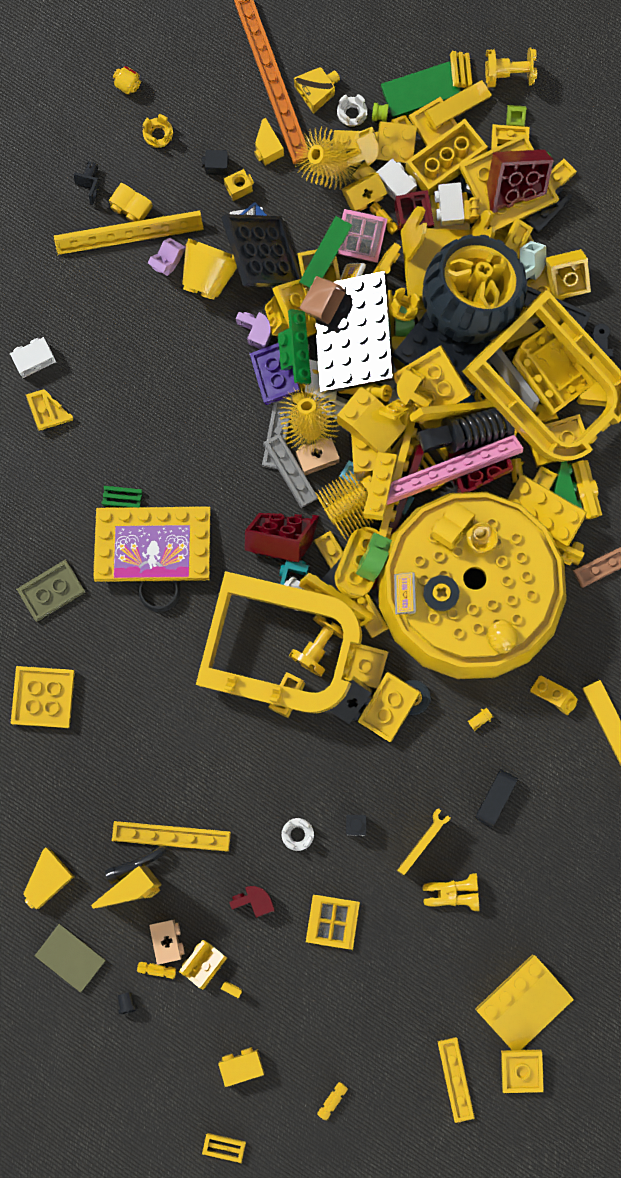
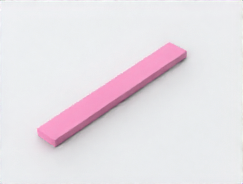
[387,435,523,505]

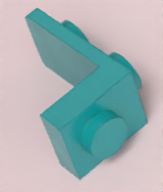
[277,560,309,585]

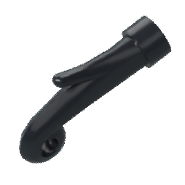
[105,845,166,884]

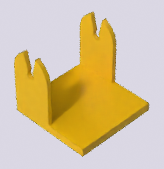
[401,206,496,300]

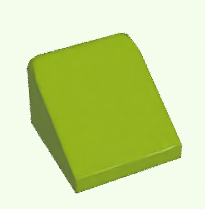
[506,105,526,127]

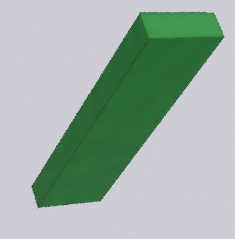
[299,216,352,289]

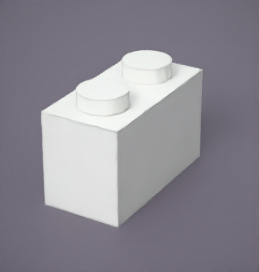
[376,159,417,201]
[434,183,464,226]
[10,337,56,378]

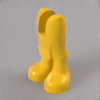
[423,873,479,911]

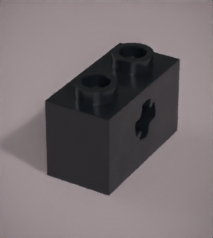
[330,676,373,724]

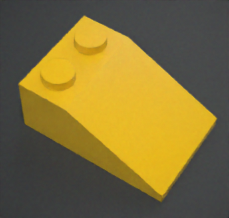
[337,387,406,453]

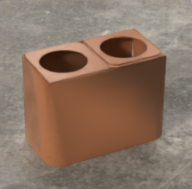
[300,276,346,324]

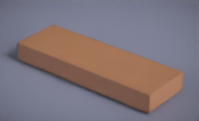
[573,547,621,588]

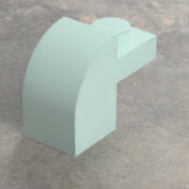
[520,241,546,280]

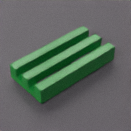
[102,486,142,508]

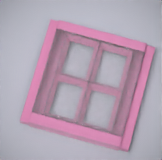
[337,209,388,263]

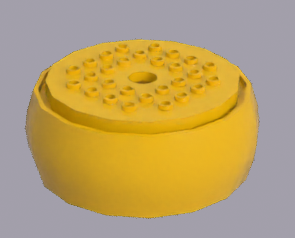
[378,492,566,679]

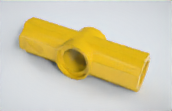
[571,460,602,519]

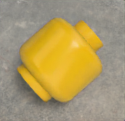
[113,66,141,94]

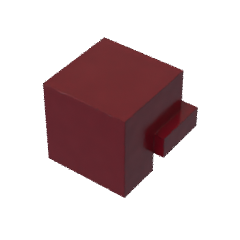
[395,190,434,235]

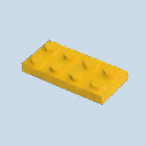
[508,475,588,546]

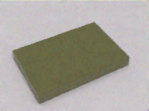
[16,559,86,622]
[35,924,106,993]

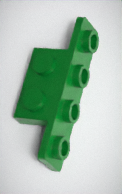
[278,309,311,385]

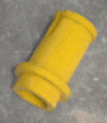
[511,458,524,483]
[467,708,493,731]

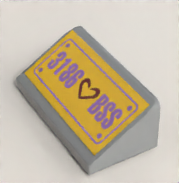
[394,572,416,614]

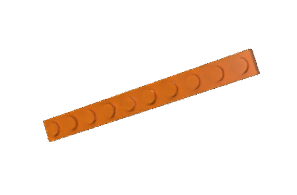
[234,0,309,165]

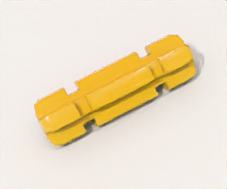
[370,202,399,235]
[137,962,176,979]
[317,1082,348,1120]

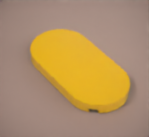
[335,527,379,598]

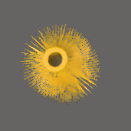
[294,127,362,190]
[279,385,340,454]
[315,471,373,540]

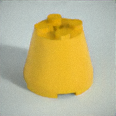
[182,238,237,300]

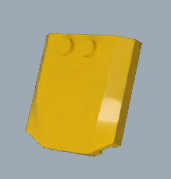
[512,326,597,416]

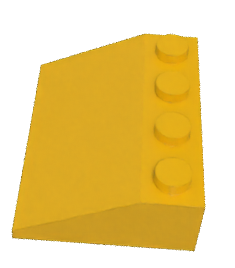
[91,866,162,909]
[475,954,574,1050]

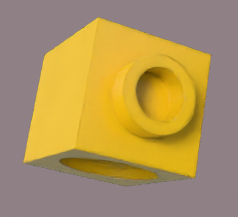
[224,169,254,201]

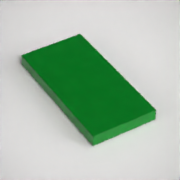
[381,61,461,119]

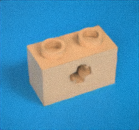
[296,438,340,475]
[149,920,185,965]

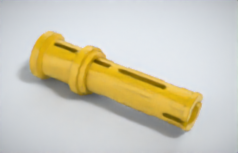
[338,384,392,402]

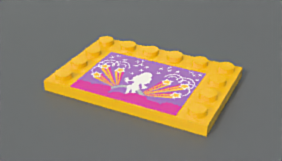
[94,507,211,582]

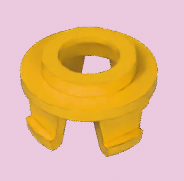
[143,114,173,147]
[389,288,421,321]

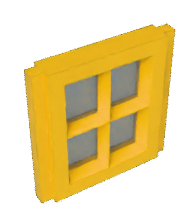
[306,895,360,950]

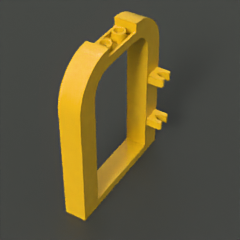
[462,290,621,462]
[196,571,362,713]

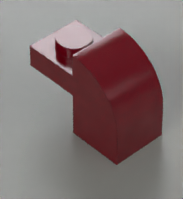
[229,886,275,917]

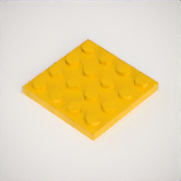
[459,133,559,232]

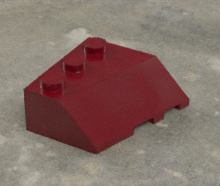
[487,150,554,213]
[448,444,513,493]
[245,513,319,562]

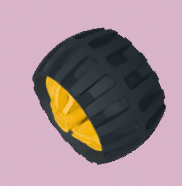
[422,235,527,344]

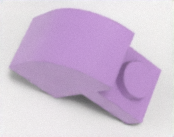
[148,238,186,276]
[236,312,271,349]

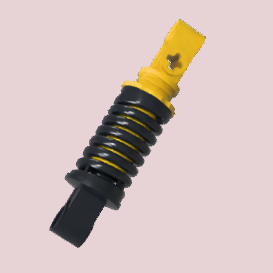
[418,404,558,454]

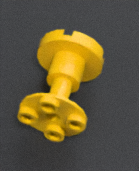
[485,48,537,88]
[289,615,344,677]

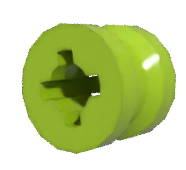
[372,103,389,122]

